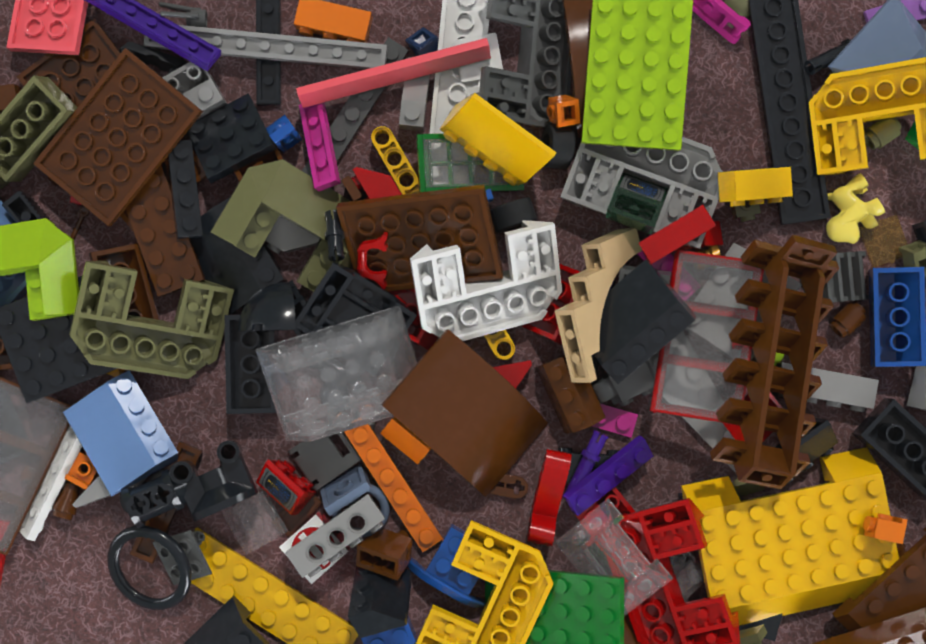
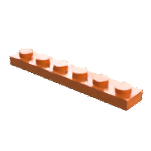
[343,417,443,552]

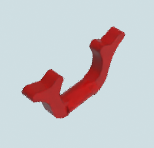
[357,232,388,289]

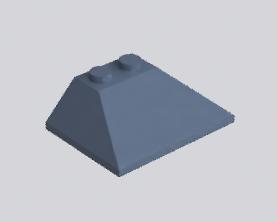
[828,0,926,73]

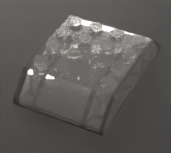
[256,305,417,442]

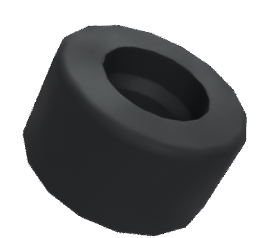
[541,124,575,169]
[490,197,537,233]

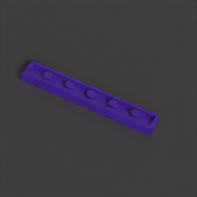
[85,0,221,71]

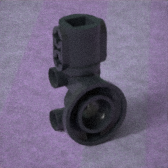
[121,440,258,528]

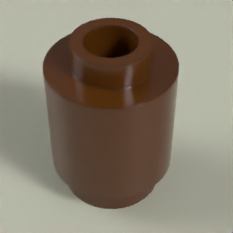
[829,302,867,338]

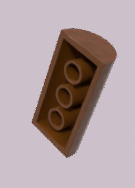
[89,243,159,320]

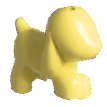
[826,173,885,244]

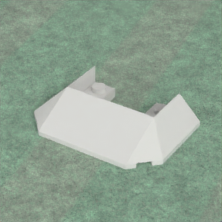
[410,220,562,341]

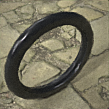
[107,526,192,610]

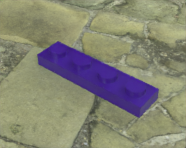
[563,435,654,516]

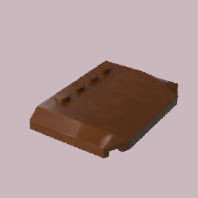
[832,527,926,632]

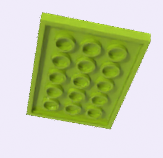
[581,0,693,151]

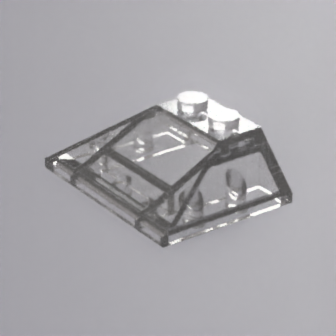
[555,498,673,616]

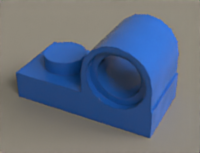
[266,115,303,153]

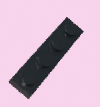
[167,140,203,239]

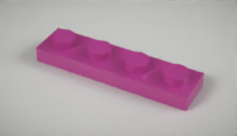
[299,102,341,192]

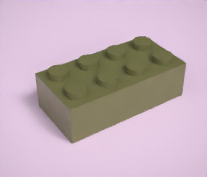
[0,75,78,182]

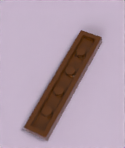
[130,441,203,564]

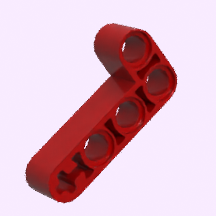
[527,449,572,546]

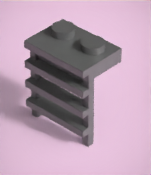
[804,251,869,302]

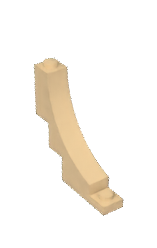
[555,228,642,383]

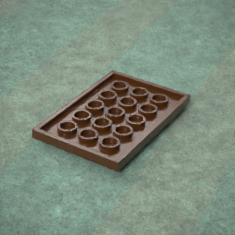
[33,48,204,227]
[336,184,504,291]

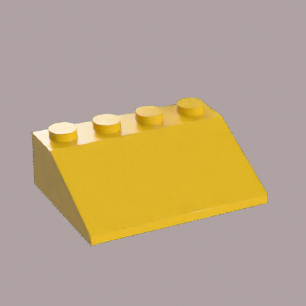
[440,93,556,186]

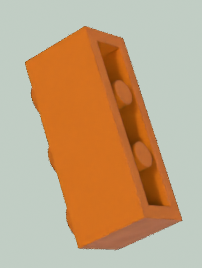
[294,0,373,43]

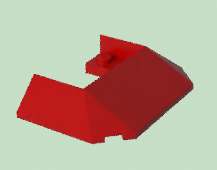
[605,498,740,644]

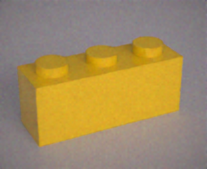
[718,167,793,207]

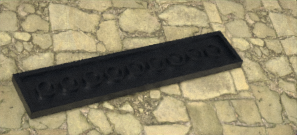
[749,0,831,226]

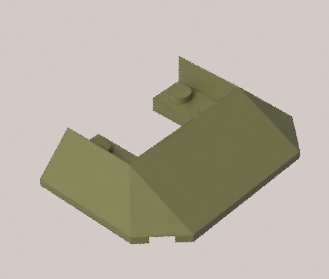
[211,159,354,292]
[69,261,234,379]

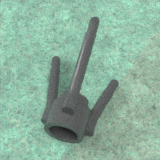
[159,2,207,28]

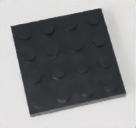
[0,275,118,403]

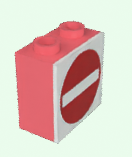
[279,511,351,584]

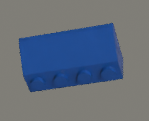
[868,267,926,367]

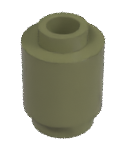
[865,117,901,150]

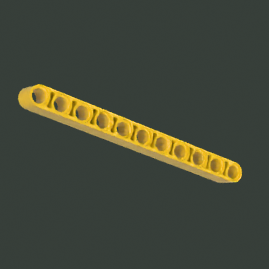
[371,126,515,360]

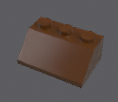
[536,355,606,434]

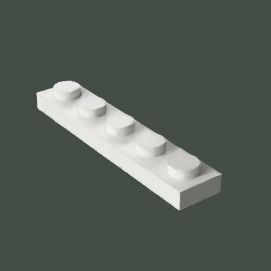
[18,425,82,541]

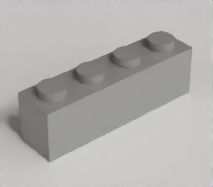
[776,362,879,412]

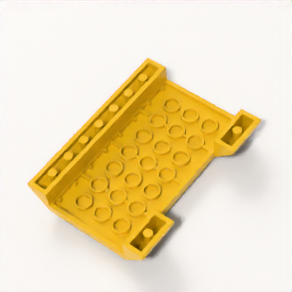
[681,447,899,626]

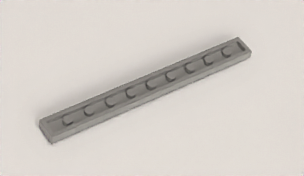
[144,25,388,69]

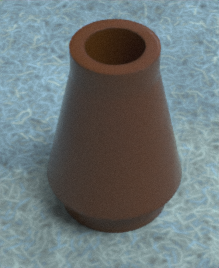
[52,483,80,520]

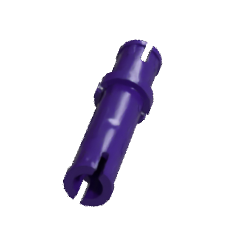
[562,430,608,498]

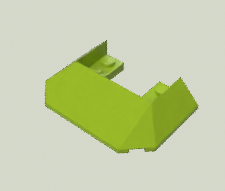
[0,218,79,321]

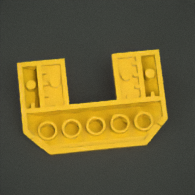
[809,57,926,175]
[415,520,553,644]

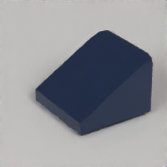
[405,27,439,56]

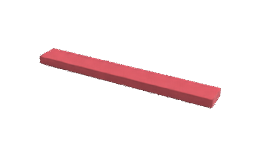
[296,38,491,108]

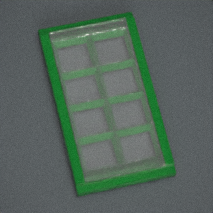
[416,133,524,192]

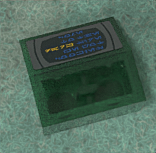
[605,172,669,234]

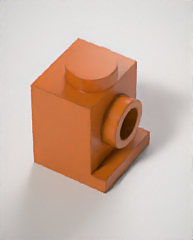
[547,94,580,128]
[64,451,99,490]
[863,513,908,544]

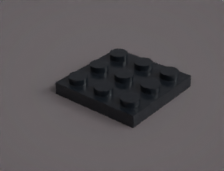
[187,93,276,184]

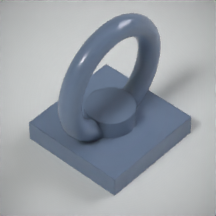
[320,462,390,538]

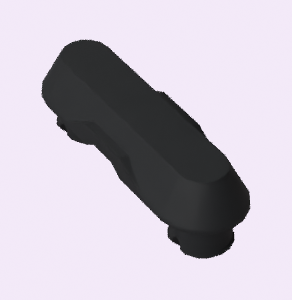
[119,42,186,74]

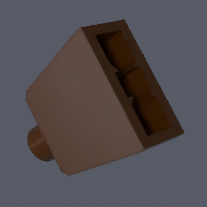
[356,529,412,580]

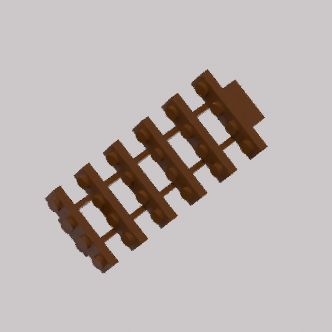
[710,235,840,489]

